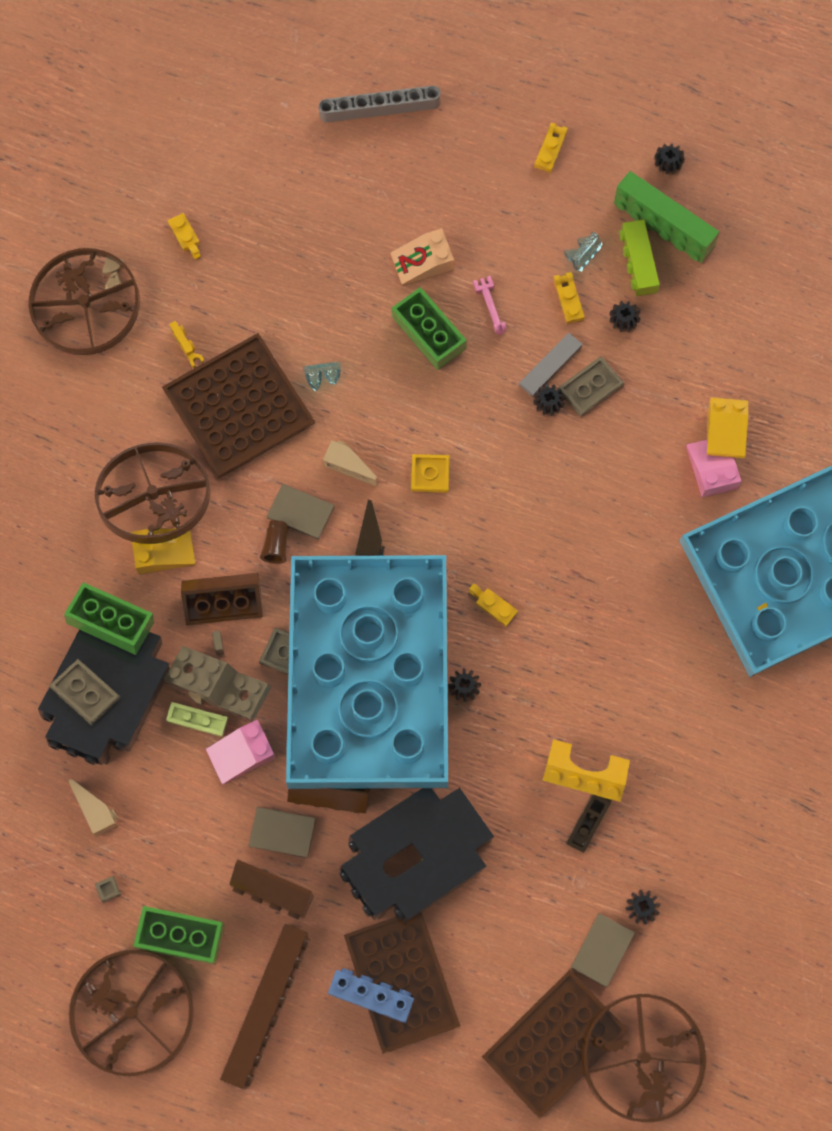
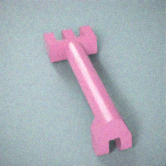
[473,276,506,335]

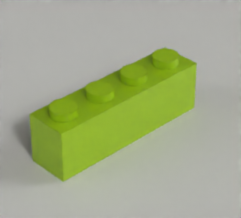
[619,219,660,296]

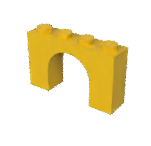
[542,739,630,802]

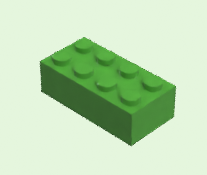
[391,287,467,370]
[64,582,154,655]
[134,906,225,965]

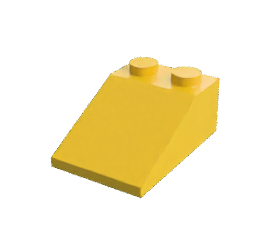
[707,397,748,459]
[131,528,196,574]

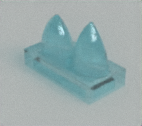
[564,232,602,272]
[303,362,341,391]

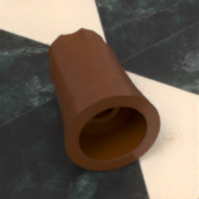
[260,520,288,564]

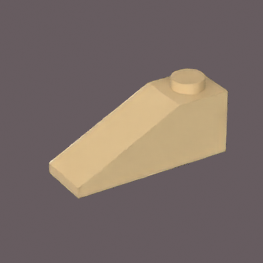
[323,440,377,486]
[69,779,118,837]

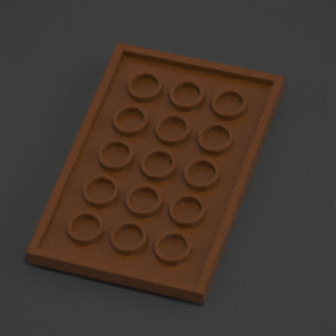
[344,913,460,1054]
[482,970,628,1119]

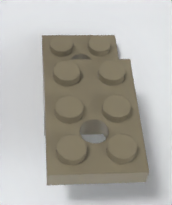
[164,646,271,721]

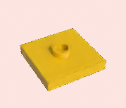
[411,454,450,493]

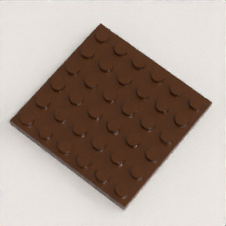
[162,333,315,479]

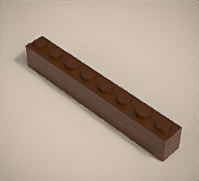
[220,924,310,1090]

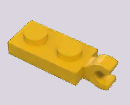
[167,213,201,260]
[169,321,204,369]
[468,583,518,627]

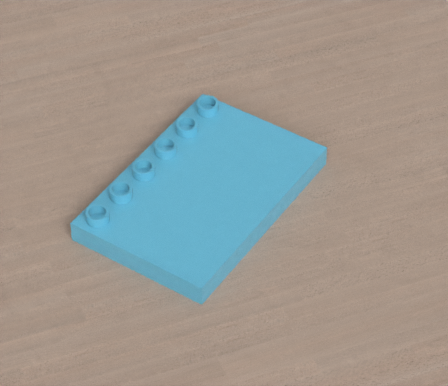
[679,466,832,677]
[286,555,448,789]

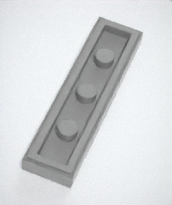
[519,333,583,397]

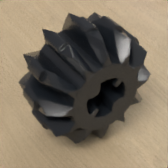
[654,143,685,175]
[609,300,641,332]
[533,384,565,416]
[448,669,481,702]
[626,889,660,925]

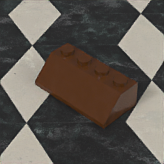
[181,573,263,625]
[287,788,371,814]
[229,859,314,920]

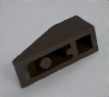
[355,500,385,556]
[566,794,612,853]

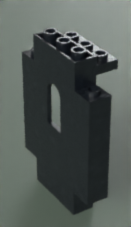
[38,630,170,765]
[339,788,494,923]

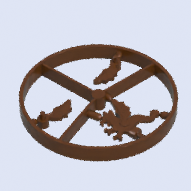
[29,248,140,355]
[95,442,210,544]
[69,950,193,1076]
[582,994,706,1123]

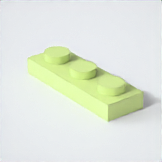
[166,702,228,737]

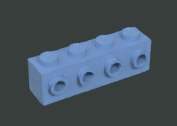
[328,968,414,1023]

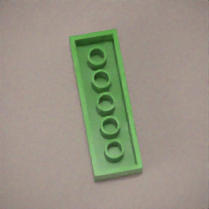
[614,171,720,264]

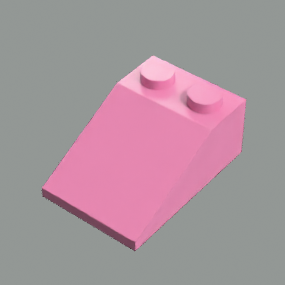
[686,440,742,497]
[206,719,276,785]

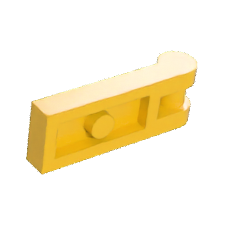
[534,122,568,173]
[553,272,585,324]

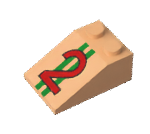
[391,229,454,286]

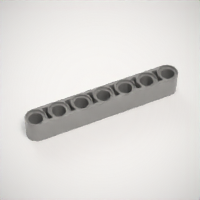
[319,86,441,122]

